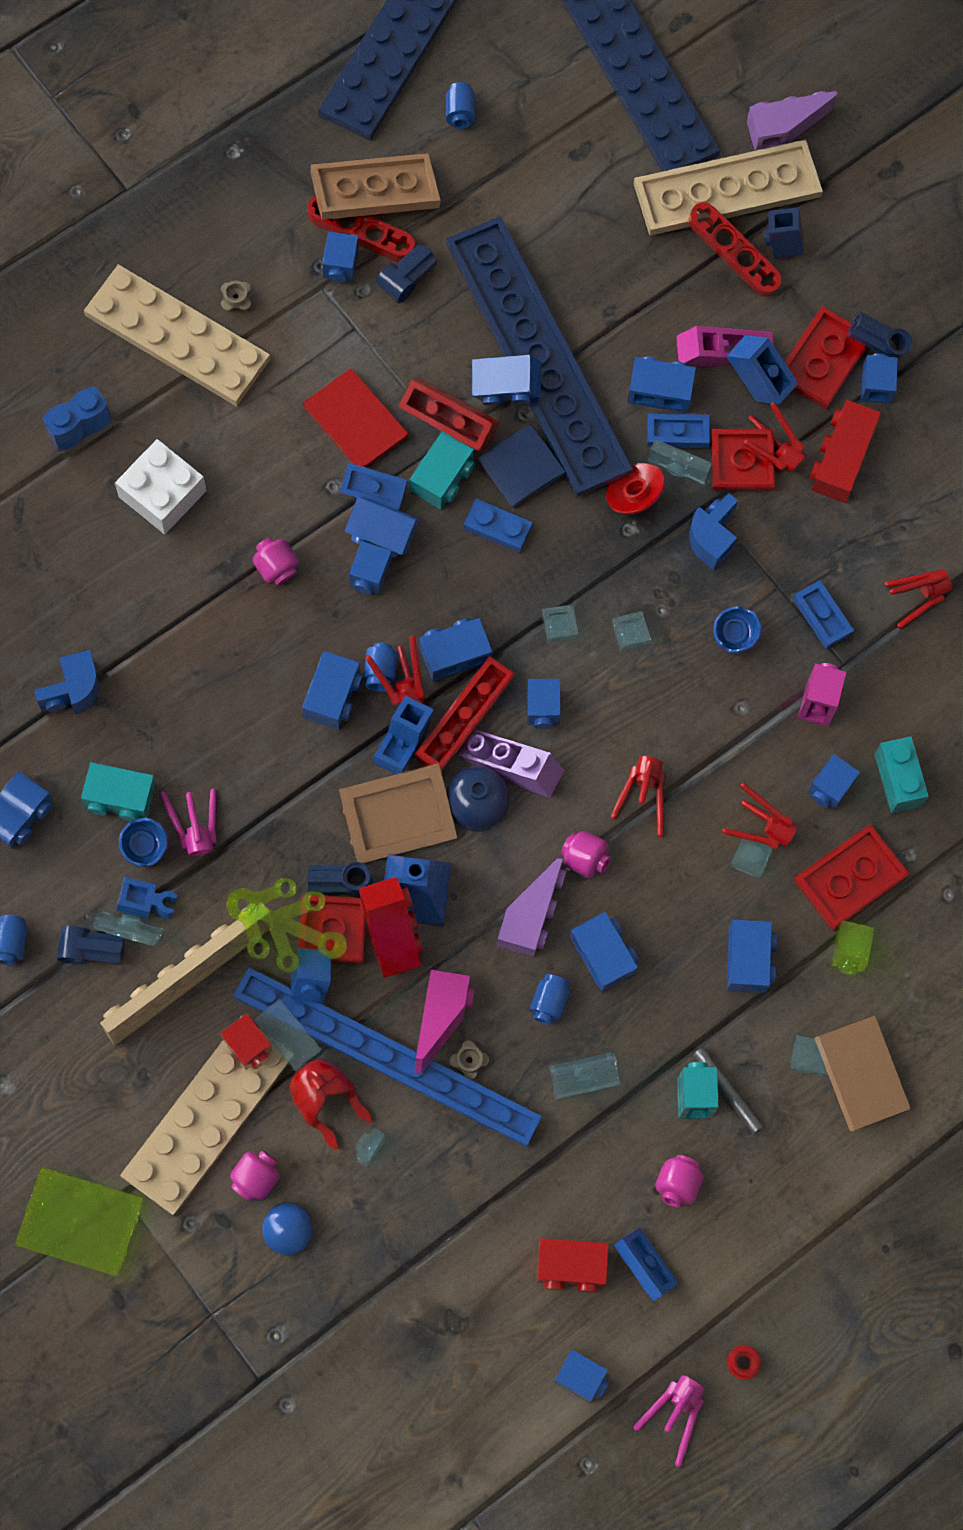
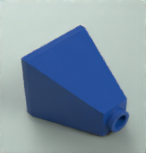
[384,855,451,926]

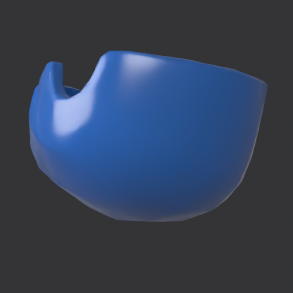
[713,606,762,654]
[119,817,168,867]
[262,1201,313,1256]

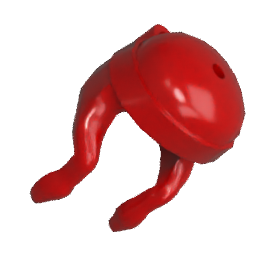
[289,1059,372,1150]

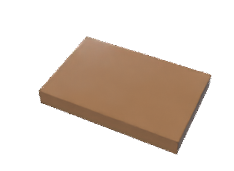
[814,1016,911,1132]

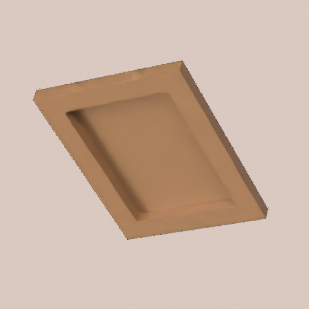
[339,764,457,863]

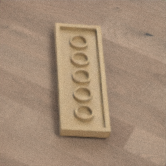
[634,140,823,236]
[84,264,270,407]
[100,902,273,1046]
[120,1016,295,1217]

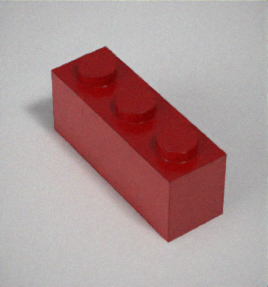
[398,378,500,451]
[809,400,881,504]
[359,877,423,978]

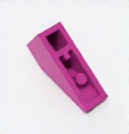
[677,326,774,367]
[415,970,475,1074]

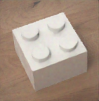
[115,439,206,535]

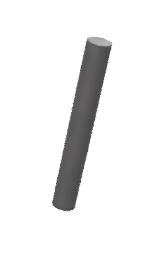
[693,1047,763,1134]

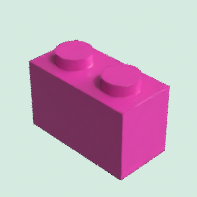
[798,663,846,726]

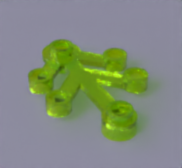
[227,878,347,972]

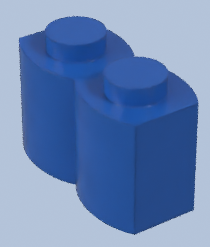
[43,387,111,450]
[0,771,53,849]

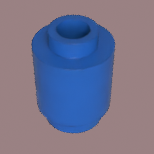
[446,82,476,129]
[363,643,398,692]
[0,915,28,966]
[529,974,570,1025]

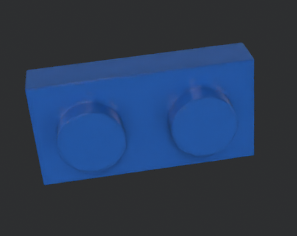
[647,413,709,448]
[340,463,409,510]
[463,499,533,553]
[792,580,854,649]
[614,1228,679,1301]

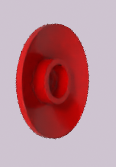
[606,463,665,514]

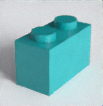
[409,431,475,510]
[874,737,929,814]
[81,762,156,822]
[677,1062,718,1119]

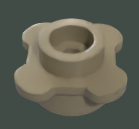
[221,281,251,311]
[450,1041,489,1080]

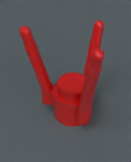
[744,402,807,473]
[884,569,952,629]
[366,636,425,705]
[610,756,666,838]
[722,783,797,850]

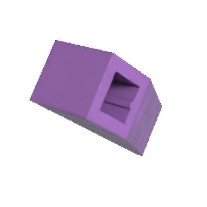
[747,91,837,151]
[458,729,564,798]
[497,858,566,957]

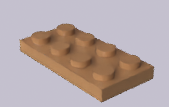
[310,153,441,220]

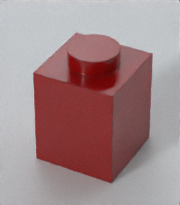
[220,1014,272,1070]

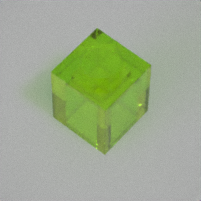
[831,921,874,974]

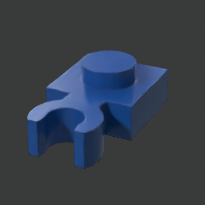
[116,877,177,919]

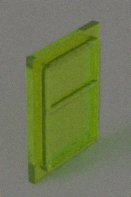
[14,1167,144,1277]

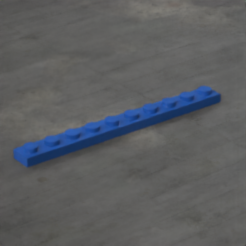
[233,967,542,1148]

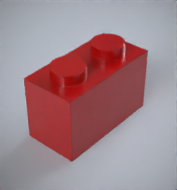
[537,1238,608,1293]

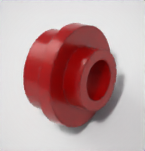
[727,1345,761,1380]

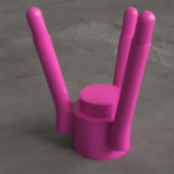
[160,789,217,856]
[634,1375,705,1467]

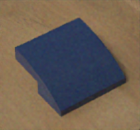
[478,424,566,509]

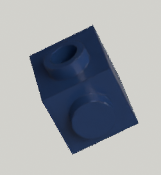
[764,207,804,258]

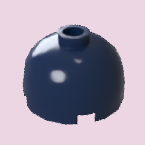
[446,766,509,831]

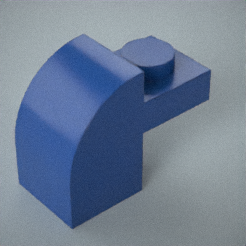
[689,493,738,570]
[34,650,99,715]
[372,696,434,774]

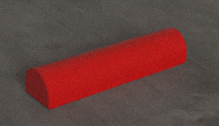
[415,656,515,773]

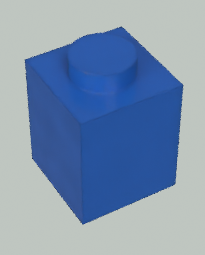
[322,231,359,283]
[861,353,898,404]
[349,541,392,595]
[527,679,560,729]
[808,754,860,810]
[291,947,331,1003]
[554,1350,609,1403]

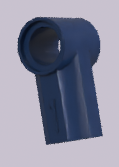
[376,244,437,304]
[848,312,913,358]
[307,862,373,898]
[57,925,125,965]

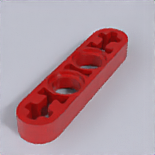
[307,196,415,262]
[688,202,781,296]

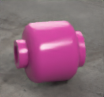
[252,537,299,586]
[561,830,611,878]
[230,1150,280,1202]
[655,1155,704,1208]

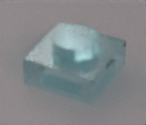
[542,604,578,642]
[611,611,651,651]
[730,839,773,879]
[354,1128,386,1168]

